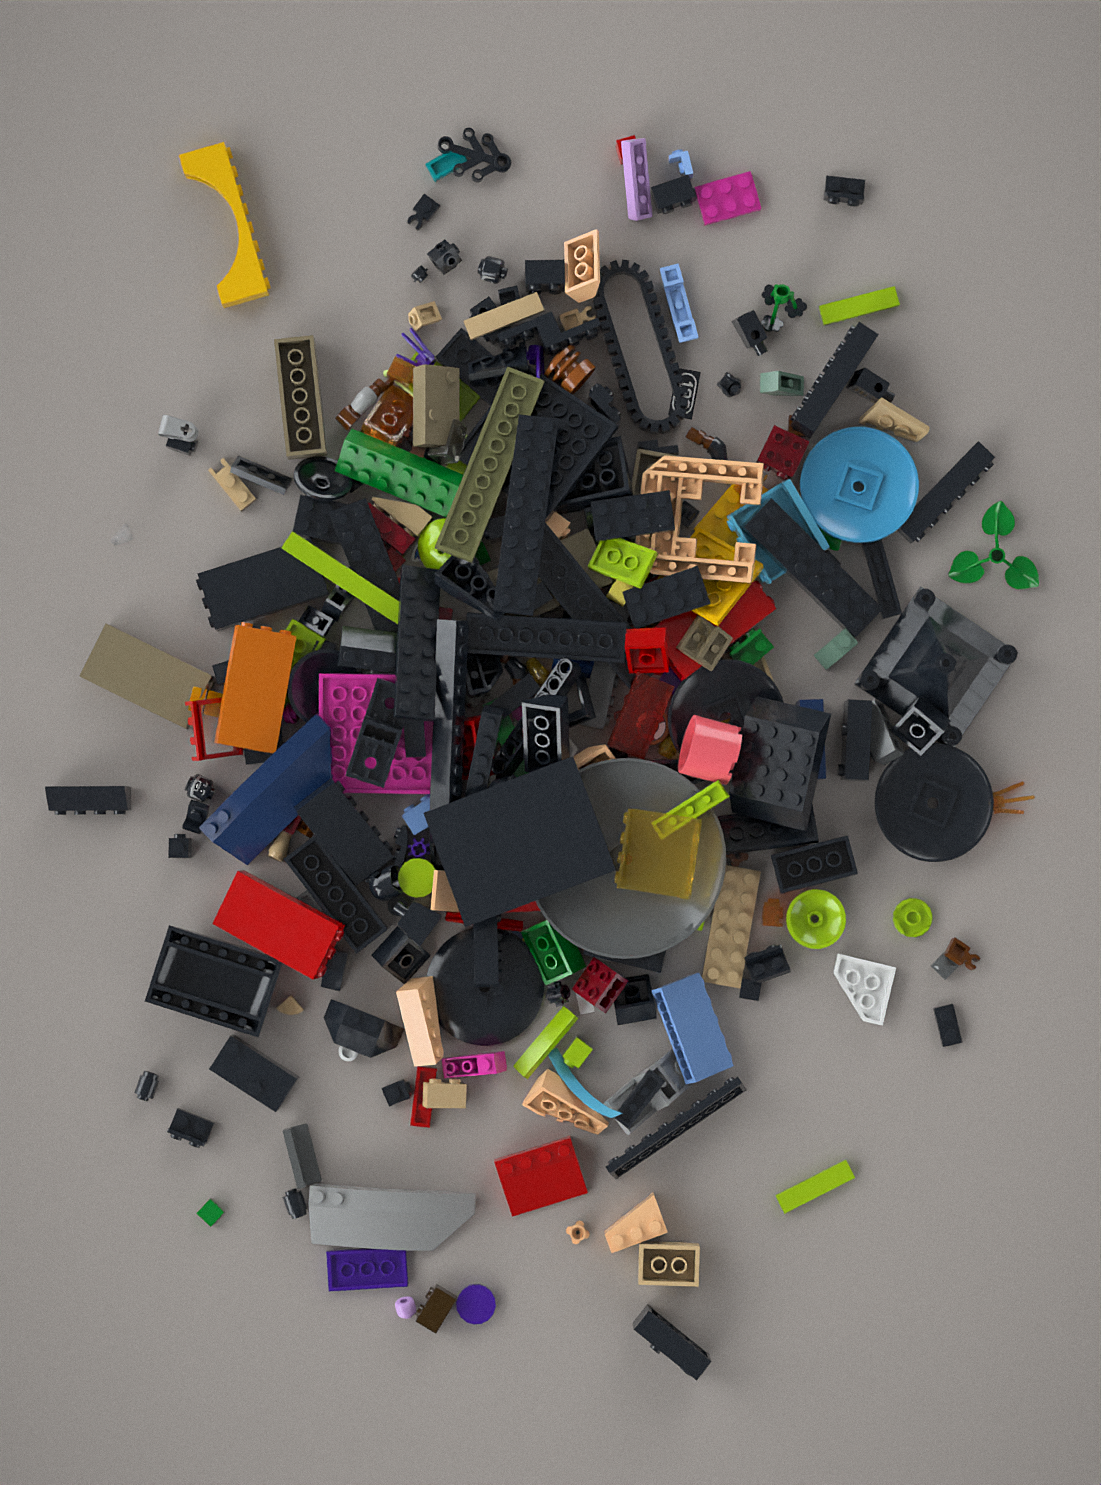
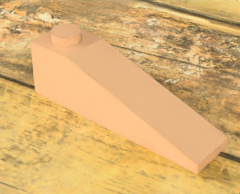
[522,1069,609,1135]

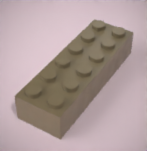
[274,335,328,460]

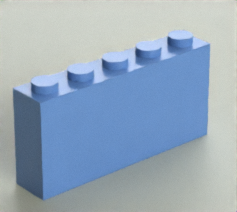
[651,973,734,1084]

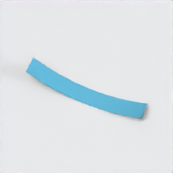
[548,1048,623,1118]

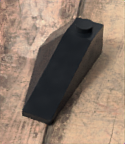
[435,555,505,621]

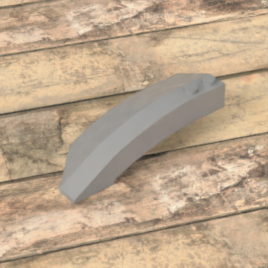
[309,1183,476,1251]

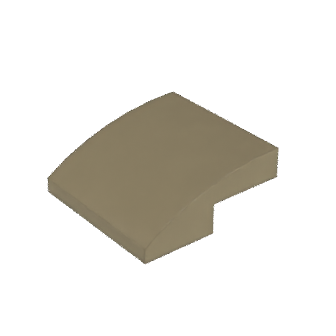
[676,615,733,671]

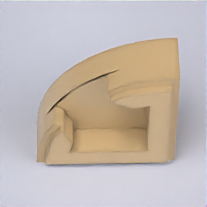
[276,995,304,1015]

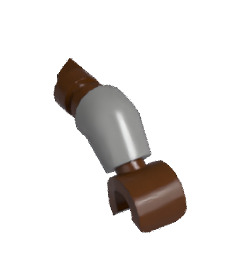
[335,378,394,431]

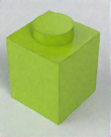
[562,1036,593,1069]

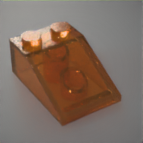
[360,385,413,447]

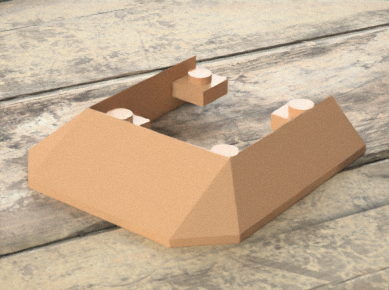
[635,455,764,583]

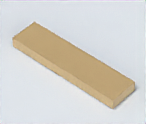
[464,292,544,340]

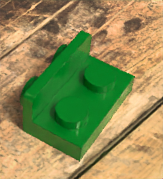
[729,628,774,665]

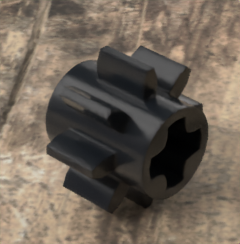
[546,981,571,1007]

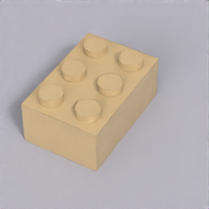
[638,1241,700,1287]

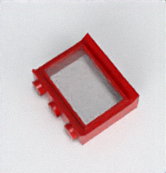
[185,697,244,761]

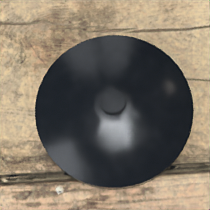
[287,649,363,723]

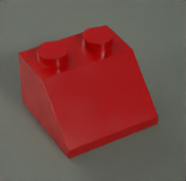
[625,628,669,673]

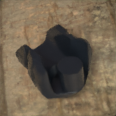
[716,372,741,397]

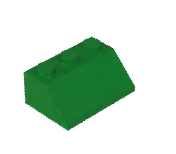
[521,920,587,986]

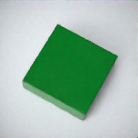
[196,1198,225,1227]

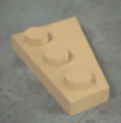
[858,397,930,442]

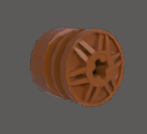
[544,344,596,395]

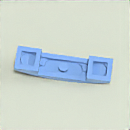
[660,263,699,343]

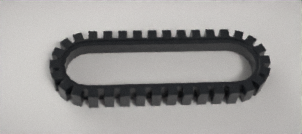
[592,260,688,435]

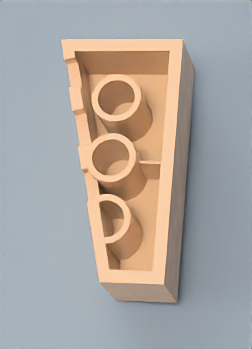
[396,976,444,1067]

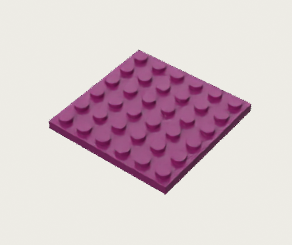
[319,673,433,794]

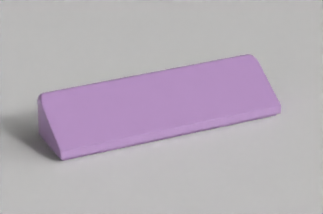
[621,138,653,221]

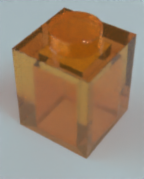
[387,356,416,387]

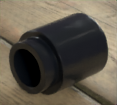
[134,1070,159,1101]
[282,1188,307,1219]

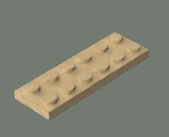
[702,865,761,988]

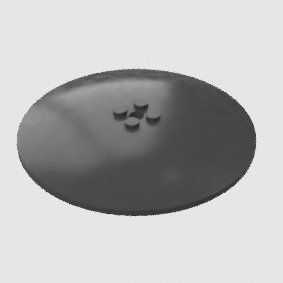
[536,758,726,959]

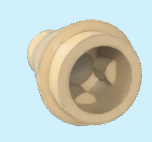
[268,831,291,862]

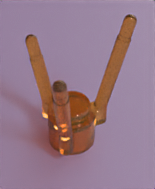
[989,781,1035,814]

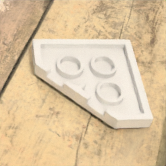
[833,953,896,1026]

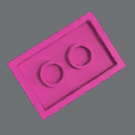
[694,171,761,226]

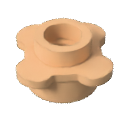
[566,1220,590,1244]

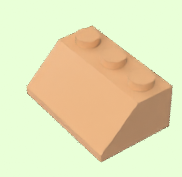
[564,229,600,303]

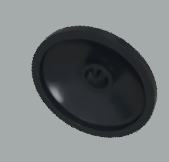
[293,456,353,501]

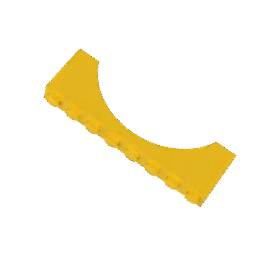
[179,142,271,308]

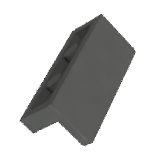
[282,1123,322,1189]

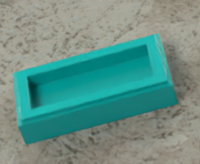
[425,152,468,182]

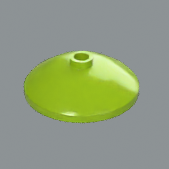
[418,518,451,569]
[786,889,846,949]

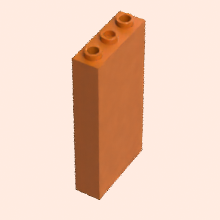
[214,622,297,754]

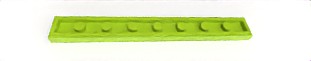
[281,531,399,624]

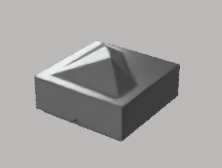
[931,952,959,980]

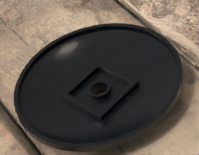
[668,659,784,778]
[874,743,994,862]
[427,928,544,1046]

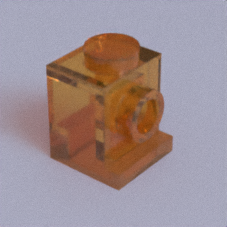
[761,898,783,927]

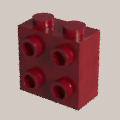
[756,425,809,480]
[571,957,628,1014]

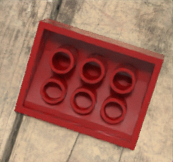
[494,1136,588,1217]

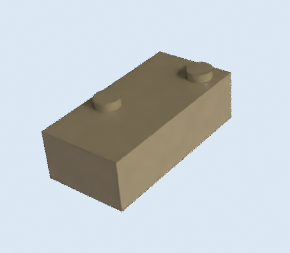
[413,364,459,450]

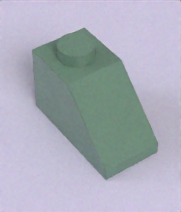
[760,371,804,396]
[813,628,858,670]

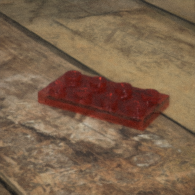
[607,672,675,759]

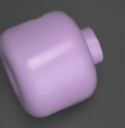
[395,1296,416,1319]

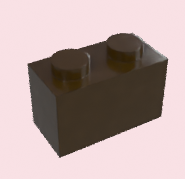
[415,1284,457,1334]

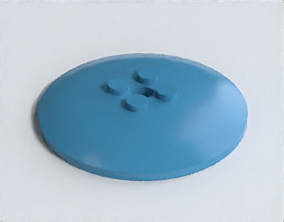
[800,427,919,543]

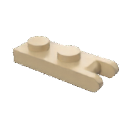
[208,458,257,512]

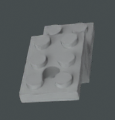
[604,1048,694,1135]

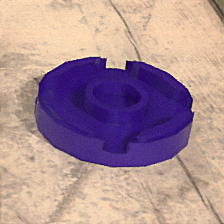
[456,1284,496,1325]

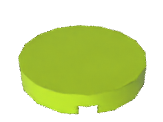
[398,858,436,898]
[893,898,933,937]

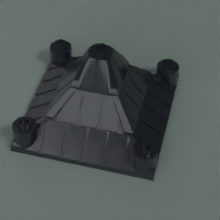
[854,586,1018,747]

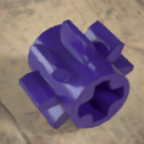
[407,838,431,859]

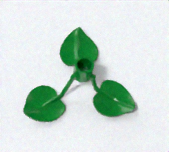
[948,501,1039,589]

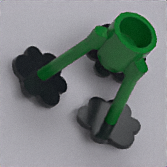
[761,284,807,332]

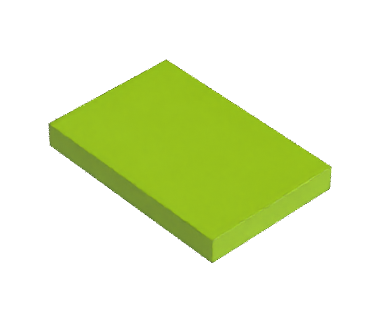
[587,538,658,589]

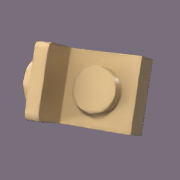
[408,301,442,331]

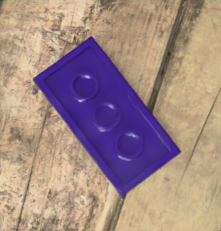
[326,1248,408,1292]

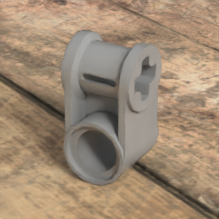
[158,415,198,442]

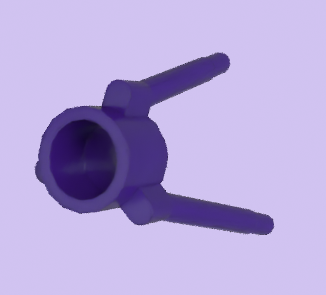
[396,328,436,367]
[527,344,545,379]

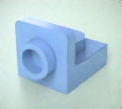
[668,149,693,179]

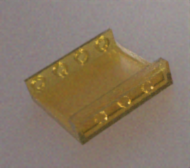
[615,808,702,900]

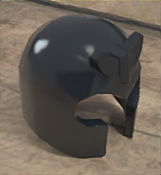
[365,864,404,901]

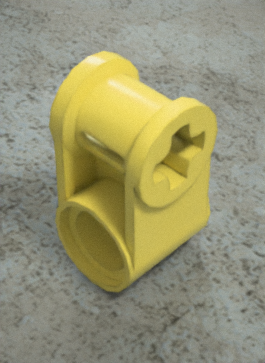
[606,580,633,606]

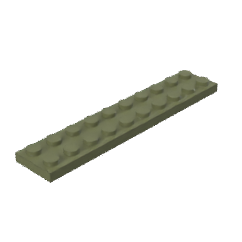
[435,367,544,563]

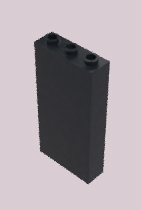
[196,537,329,631]

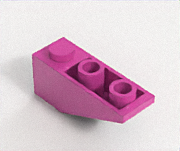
[442,1051,507,1078]

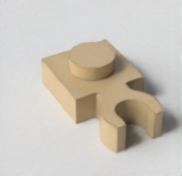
[559,306,596,331]

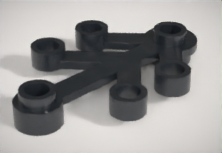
[437,127,512,183]

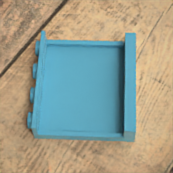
[726,479,830,584]

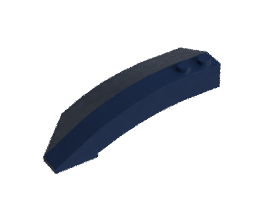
[199,713,333,865]

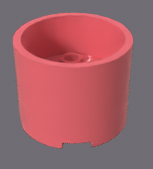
[678,715,742,785]

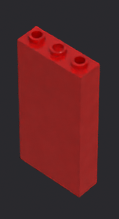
[654,580,777,681]
[212,870,345,980]

